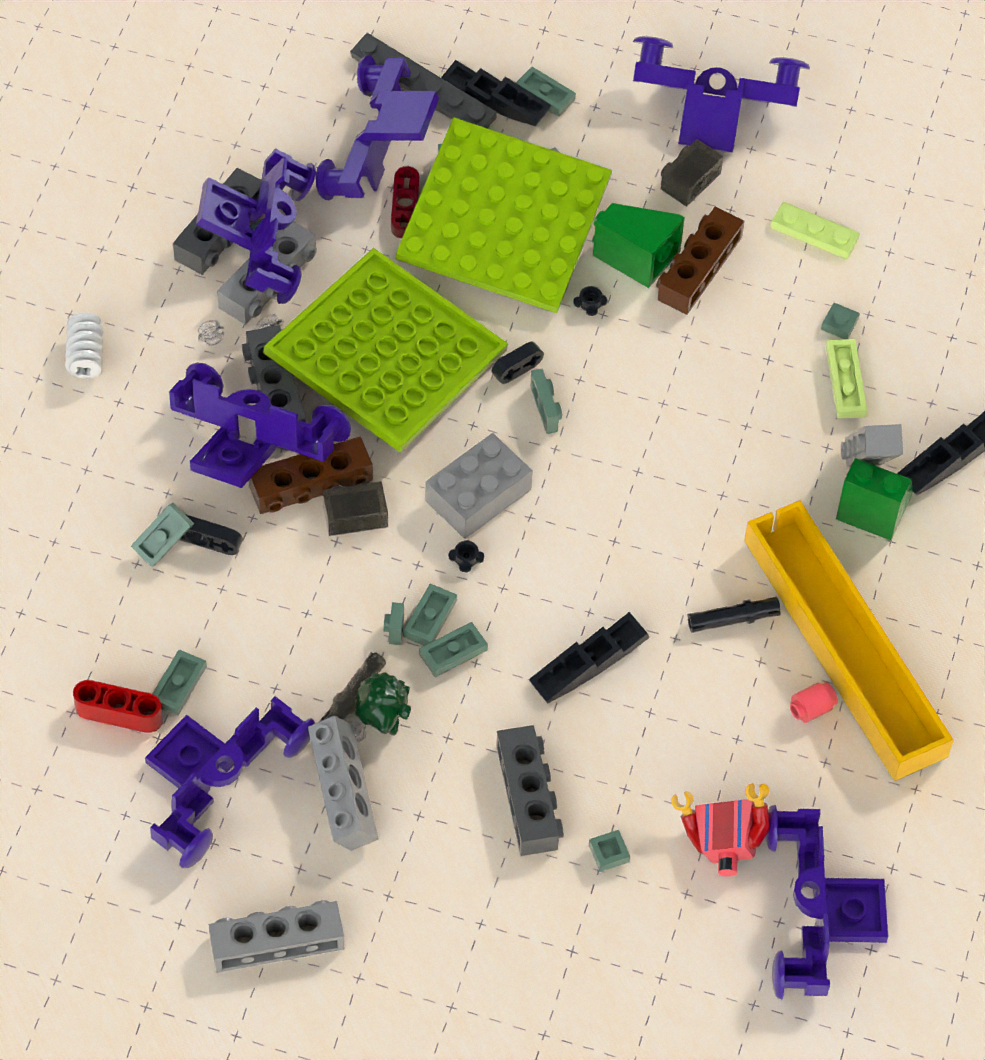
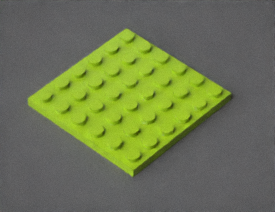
[395,117,612,313]
[263,247,508,453]

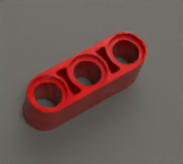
[73,680,163,733]

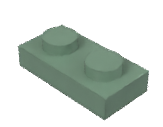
[516,67,576,116]
[530,368,562,434]
[131,503,194,567]
[403,583,457,646]
[419,622,488,677]
[153,650,207,716]

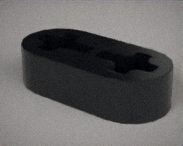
[491,341,544,384]

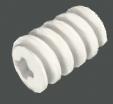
[65,313,104,379]

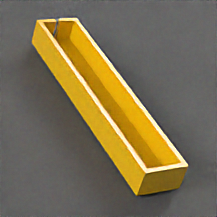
[744,500,954,781]

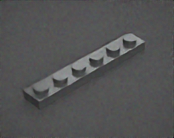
[350,33,497,129]

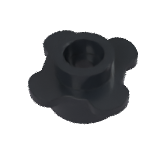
[573,286,608,316]
[448,540,485,573]

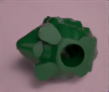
[355,672,411,736]

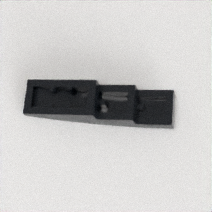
[441,60,551,126]
[897,411,985,495]
[528,612,650,704]

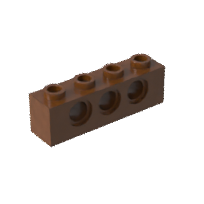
[656,206,745,315]
[248,436,373,514]

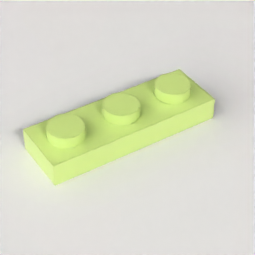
[770,202,860,260]
[826,339,867,419]

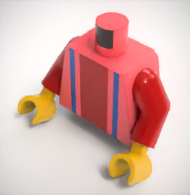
[671,783,770,877]

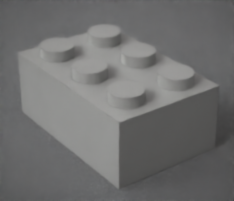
[425,433,533,539]

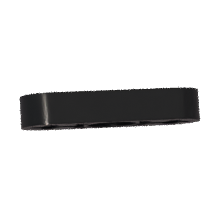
[162,510,243,555]

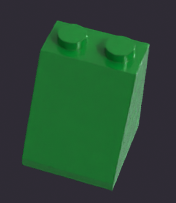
[592,203,685,288]
[836,458,913,541]

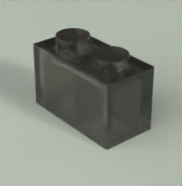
[660,139,723,207]
[322,481,388,536]

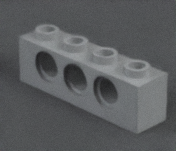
[217,221,317,325]
[841,424,903,466]
[308,715,379,851]
[208,900,345,973]

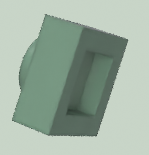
[821,303,860,339]
[383,602,404,645]
[589,830,630,872]

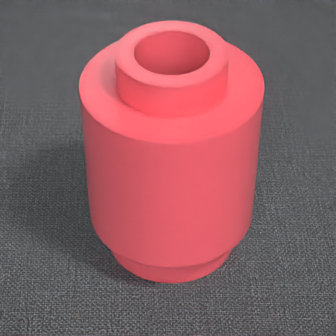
[790,682,838,723]

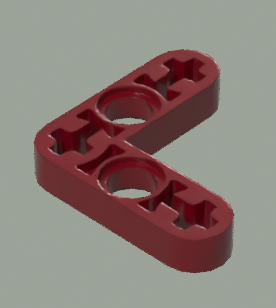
[391,166,420,239]

